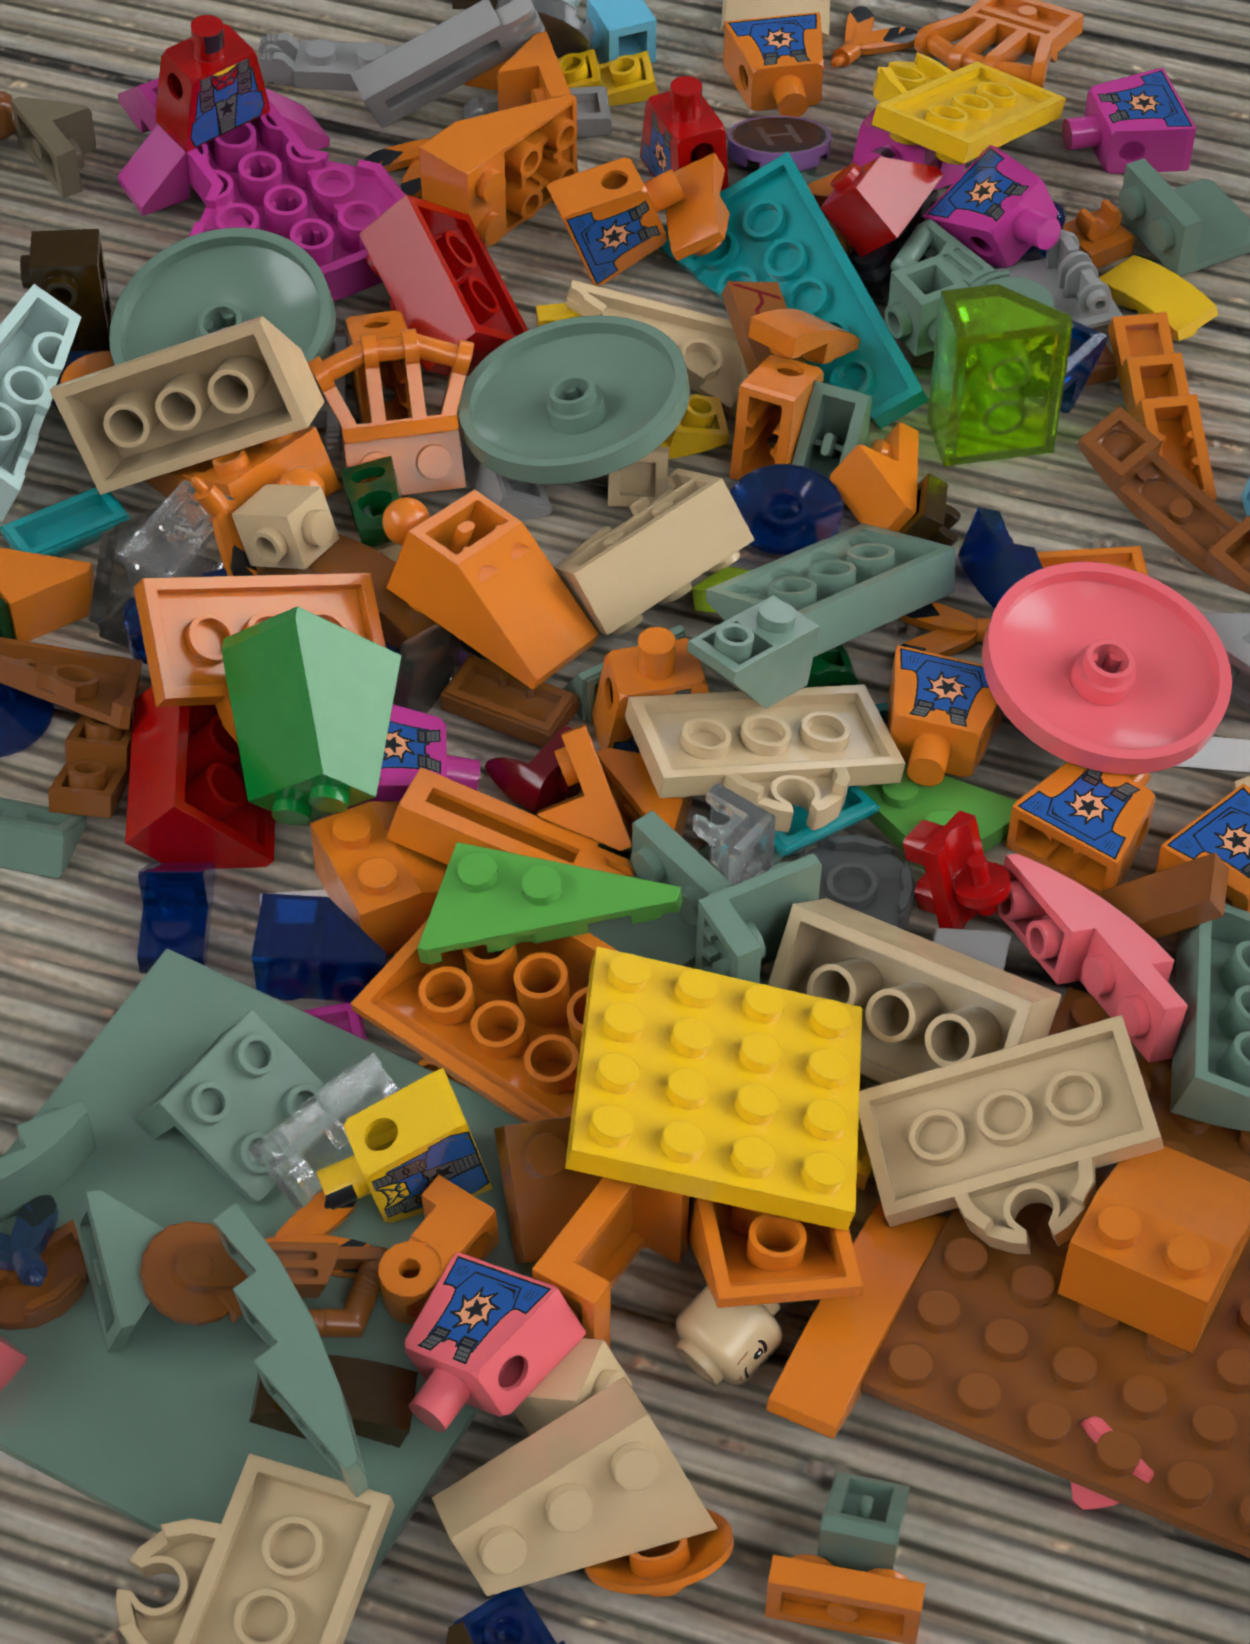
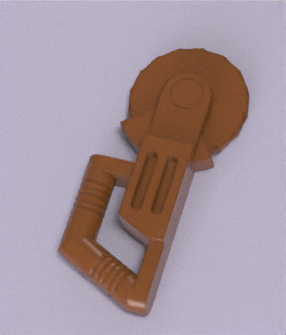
[139,1220,388,1338]

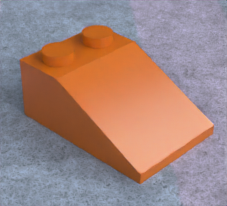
[310,801,448,964]
[1057,1145,1250,1353]
[688,1196,864,1308]

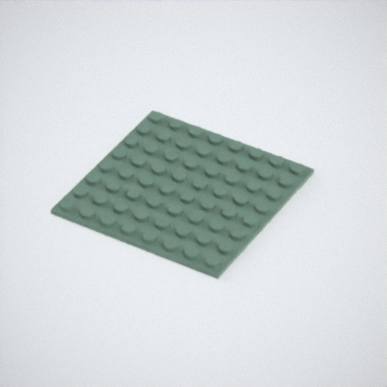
[0,949,541,1592]

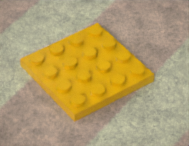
[565,946,862,1231]

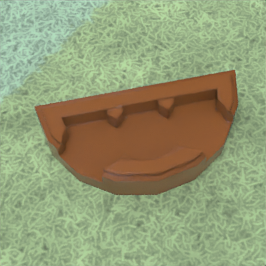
[0,1218,89,1331]

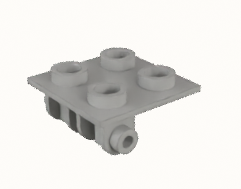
[995,229,1123,344]

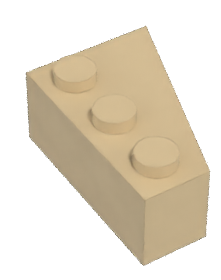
[554,468,754,636]
[432,1376,718,1596]

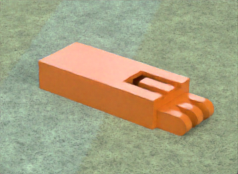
[386,767,635,877]

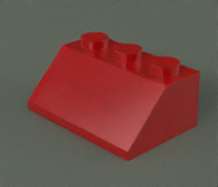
[359,194,528,376]
[125,686,275,870]

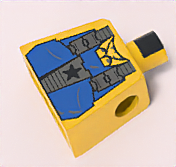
[316,1068,493,1223]

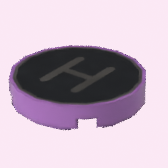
[727,116,832,172]

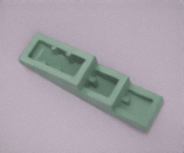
[213,1202,369,1497]

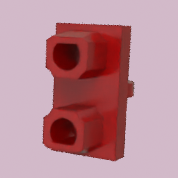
[903,810,1011,929]

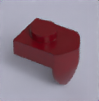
[485,725,582,818]

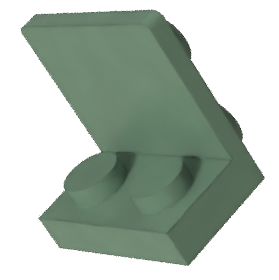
[588,810,734,967]
[695,854,822,984]
[135,1010,345,1204]

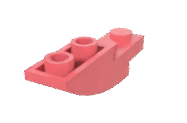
[996,853,1188,1063]

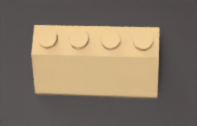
[50,316,324,495]
[768,898,1062,1084]

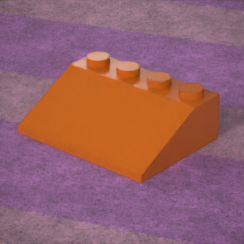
[350,920,620,1123]

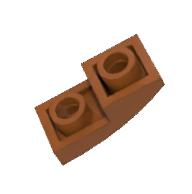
[48,714,133,818]

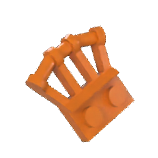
[914,0,1084,88]
[307,328,474,495]

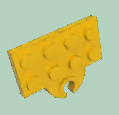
[872,52,1066,165]

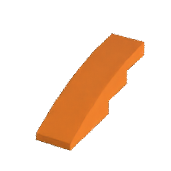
[1108,312,1217,502]
[766,1200,948,1439]

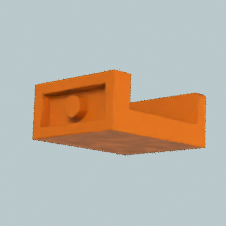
[532,1177,689,1349]

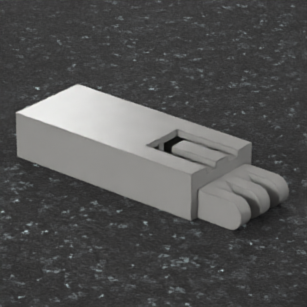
[350,0,545,129]

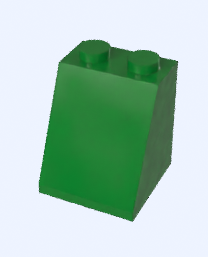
[221,606,402,826]

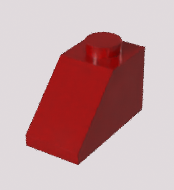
[820,156,944,257]

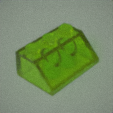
[927,284,1073,467]

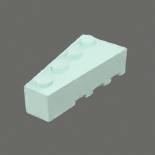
[0,284,81,525]

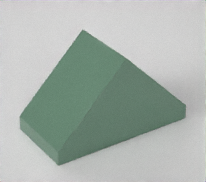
[784,381,872,509]
[74,1189,164,1353]
[817,1471,910,1572]

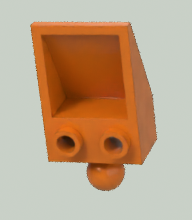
[145,426,341,534]
[382,489,599,690]

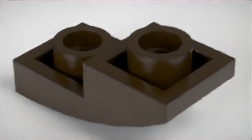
[249,1355,418,1448]

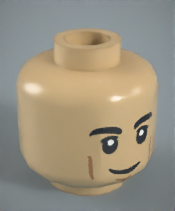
[675,1285,782,1387]

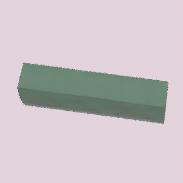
[706,523,955,657]
[1170,903,1250,1131]

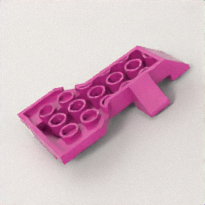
[118,78,405,302]

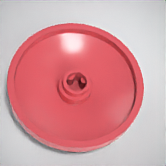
[982,562,1232,774]

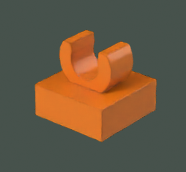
[1060,199,1135,269]

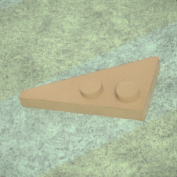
[565,280,749,419]

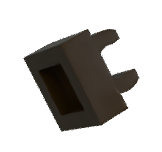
[899,473,961,546]

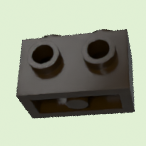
[20,229,113,351]

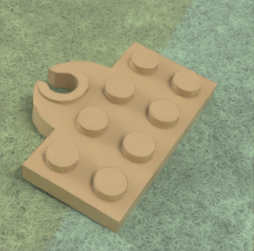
[625,684,906,832]
[859,1015,1164,1254]
[115,1453,395,1644]

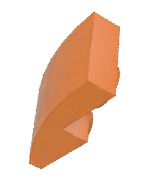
[666,153,730,261]
[748,309,860,364]

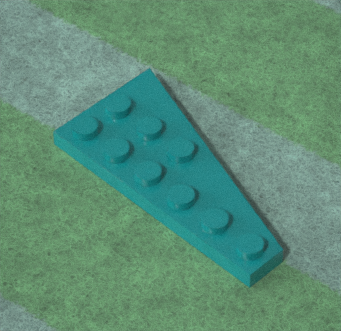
[658,151,930,430]

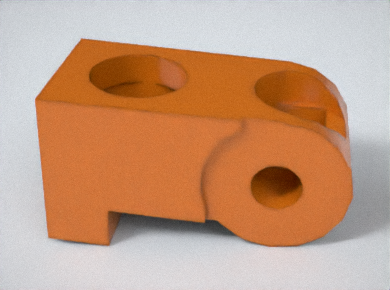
[378,1175,499,1324]

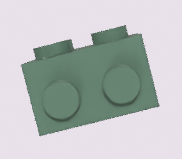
[1119,158,1250,276]

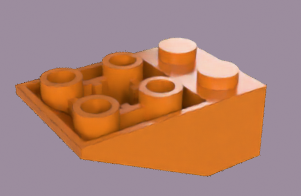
[419,94,578,248]

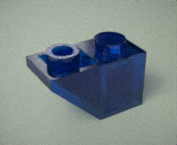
[252,893,387,1003]

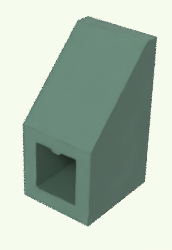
[687,595,820,709]

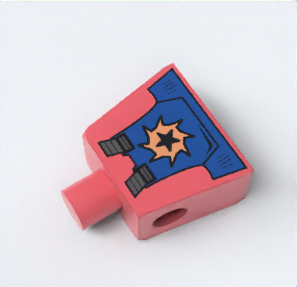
[404,1252,586,1432]

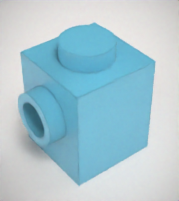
[582,0,657,63]

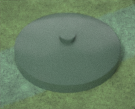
[109,228,336,365]
[458,315,690,484]

